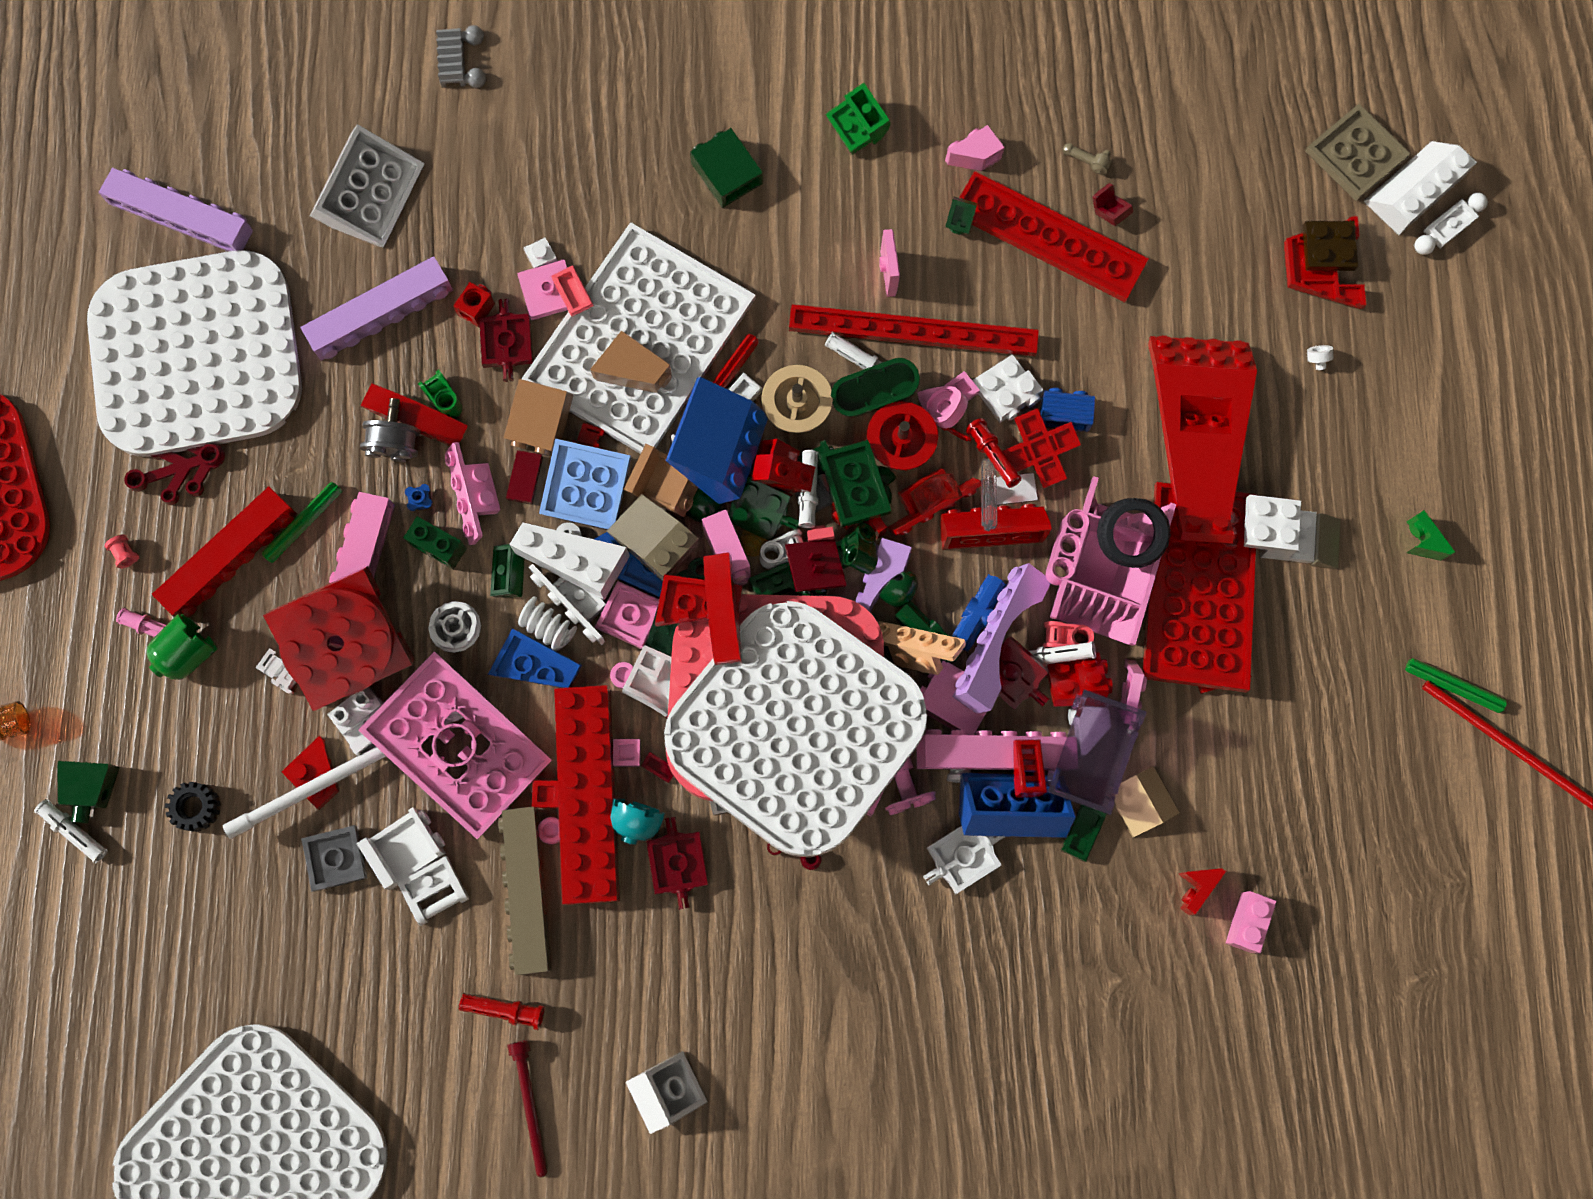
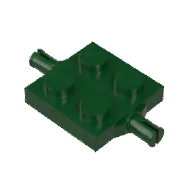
[728,474,799,541]

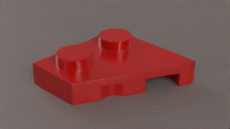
[282,736,339,810]

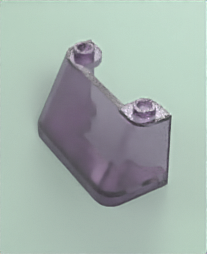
[1046,690,1147,815]

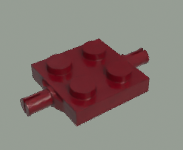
[479,299,533,382]
[975,635,1050,710]
[646,817,708,910]

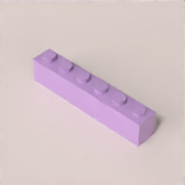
[98,168,253,252]
[300,256,453,361]

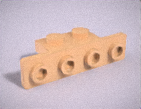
[878,621,966,675]

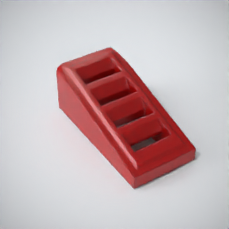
[1013,739,1047,797]

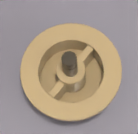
[762,365,833,433]

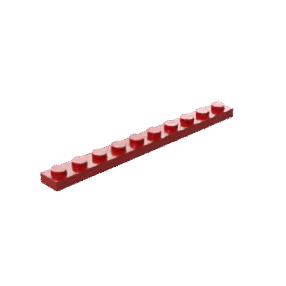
[789,304,1039,357]

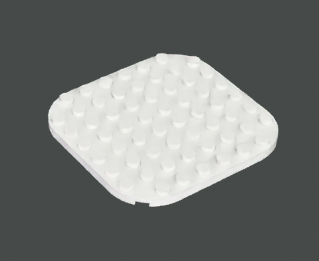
[87,250,302,457]
[664,601,927,857]
[112,1025,387,1199]

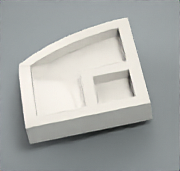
[622,645,672,718]

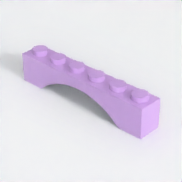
[855,538,911,613]
[952,563,1051,714]

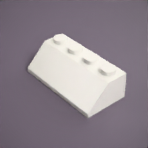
[1364,141,1477,235]

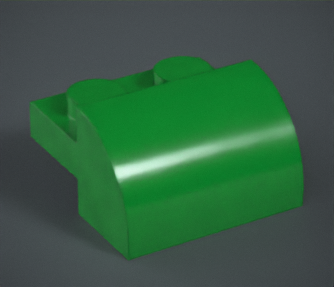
[825,83,891,155]

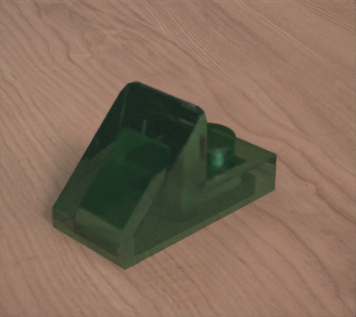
[646,604,680,656]

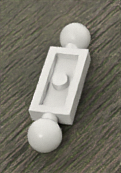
[1414,193,1488,255]

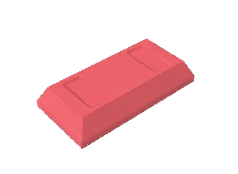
[551,265,594,317]

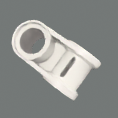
[760,529,803,569]

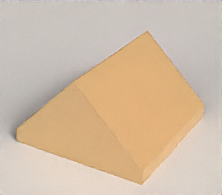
[1107,766,1179,837]

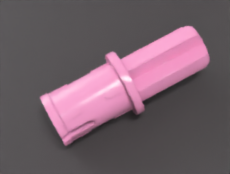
[116,608,166,637]

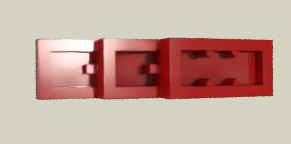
[360,383,468,446]
[703,552,742,665]

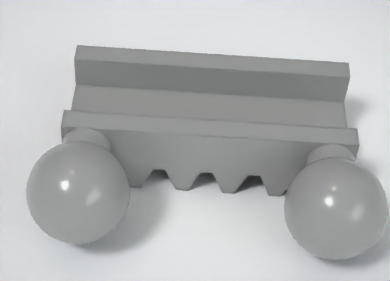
[436,25,486,88]

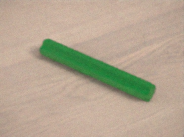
[262,482,342,563]
[1405,658,1507,713]

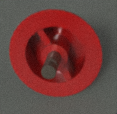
[867,401,938,470]

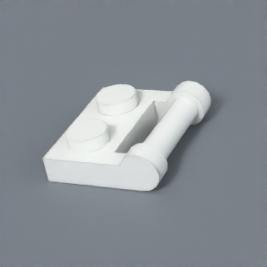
[397,856,469,926]

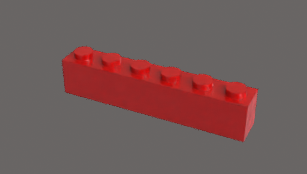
[151,486,297,617]

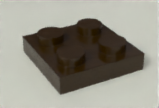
[1302,221,1358,271]

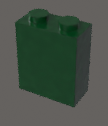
[690,128,763,208]

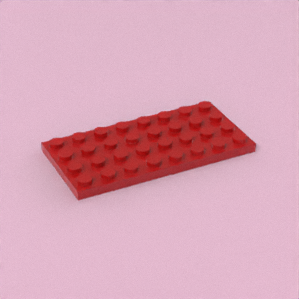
[1143,482,1258,693]

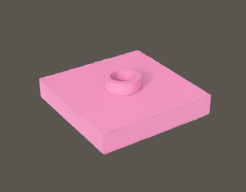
[879,229,900,297]
[517,259,568,321]
[595,581,659,649]

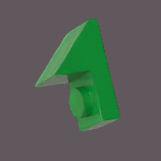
[1406,510,1455,561]

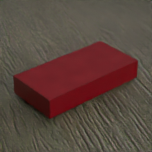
[506,450,543,505]

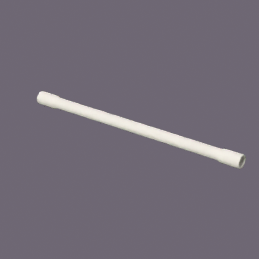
[223,712,463,839]

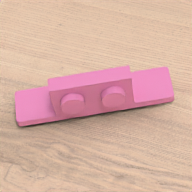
[445,442,500,545]

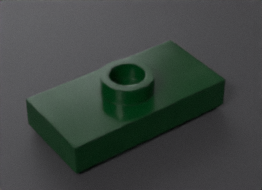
[1060,802,1108,862]

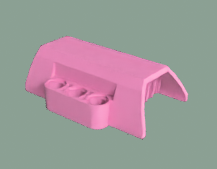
[1046,476,1176,646]

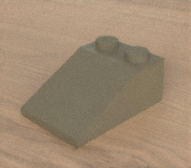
[607,494,699,582]

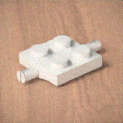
[923,826,1005,894]

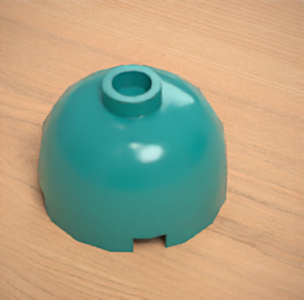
[611,798,665,845]

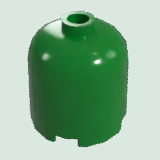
[146,613,218,680]

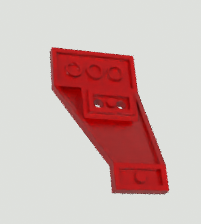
[1148,335,1257,544]

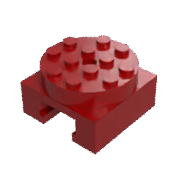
[263,566,415,711]

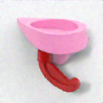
[917,386,972,442]

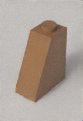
[590,331,672,393]

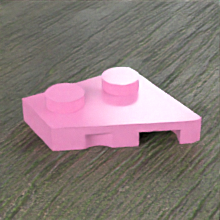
[1119,659,1147,725]

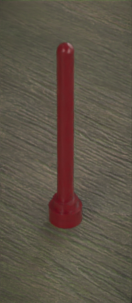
[507,1040,547,1178]

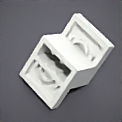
[1244,495,1317,564]

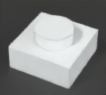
[524,237,557,268]

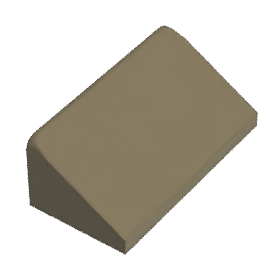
[1311,513,1340,569]

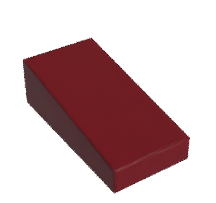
[641,752,674,783]

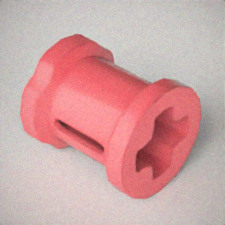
[104,534,139,569]

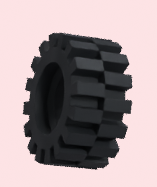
[165,782,221,832]

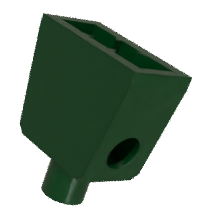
[57,761,119,823]

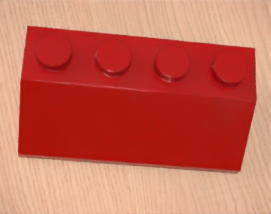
[939,504,1052,550]

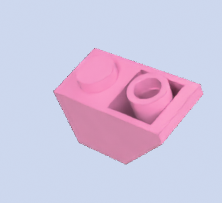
[945,125,1004,171]

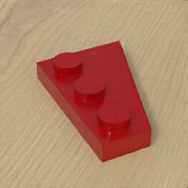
[655,574,743,627]

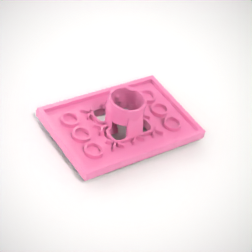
[358,652,552,839]

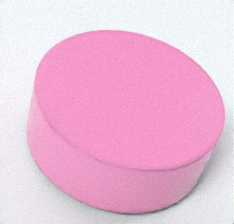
[610,662,633,689]
[538,817,560,845]

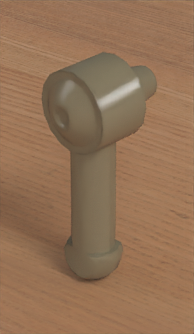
[1063,143,1112,175]

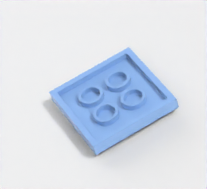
[539,439,632,529]

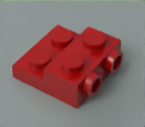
[1047,652,1113,707]

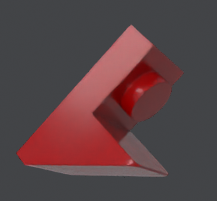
[1179,868,1226,915]

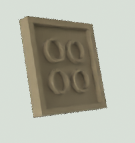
[1305,104,1410,201]

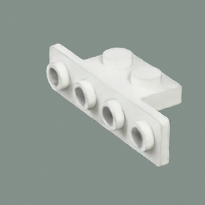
[529,564,606,645]

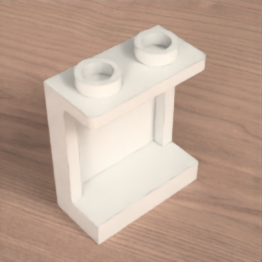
[357,807,446,890]

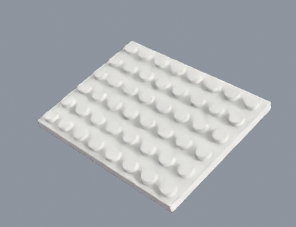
[522,222,756,454]

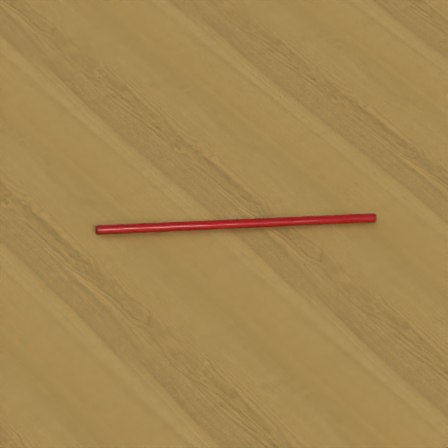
[1422,681,1593,810]

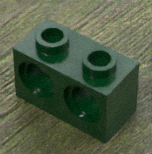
[403,516,467,570]

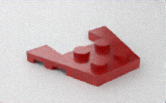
[1284,216,1367,309]

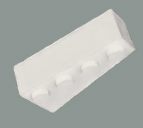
[509,523,630,600]

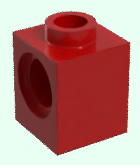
[453,282,495,327]

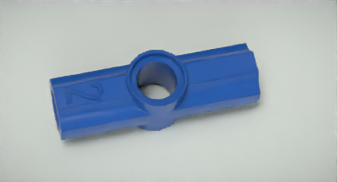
[951,574,1006,652]

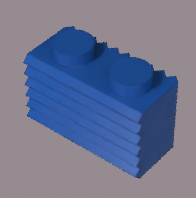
[1040,388,1095,432]

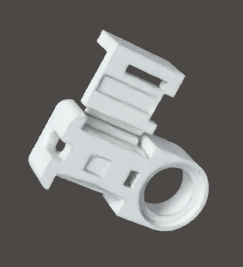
[256,648,296,694]

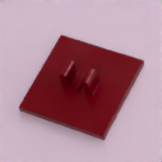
[785,539,846,592]

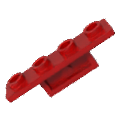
[887,468,983,535]

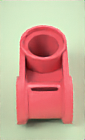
[1042,621,1094,649]

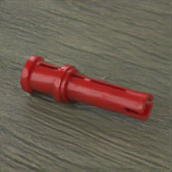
[966,418,1022,488]
[459,993,545,1031]

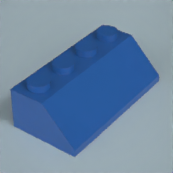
[959,773,1075,837]

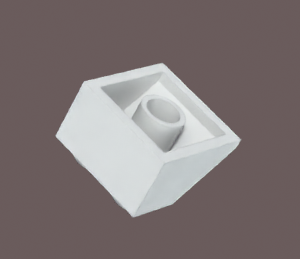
[626,1051,707,1134]

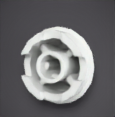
[428,601,481,653]

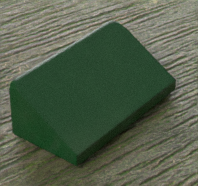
[490,544,525,598]

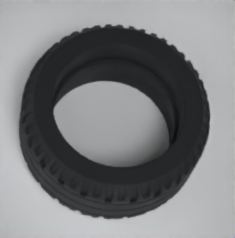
[1097,498,1171,568]

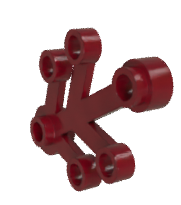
[124,444,225,505]

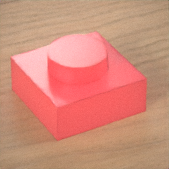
[807,525,834,542]

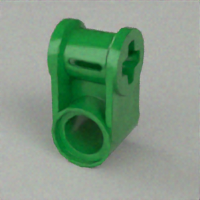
[418,369,462,419]

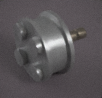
[360,398,420,462]

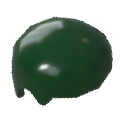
[686,488,723,522]
[879,571,918,607]

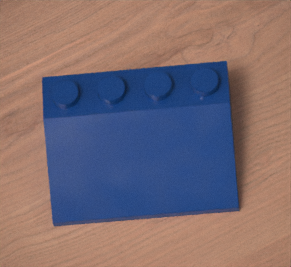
[666,377,768,504]

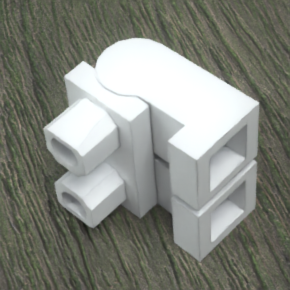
[327,687,384,756]

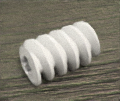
[518,596,577,651]

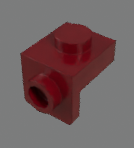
[1092,183,1133,226]

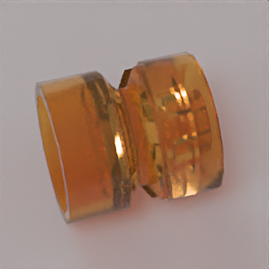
[0,701,31,741]

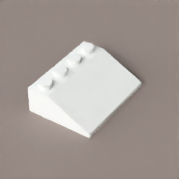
[310,124,424,248]

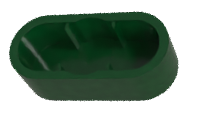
[831,358,920,418]

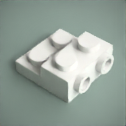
[972,354,1043,423]

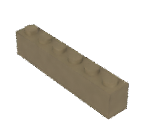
[498,807,552,975]

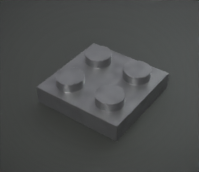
[302,825,367,892]

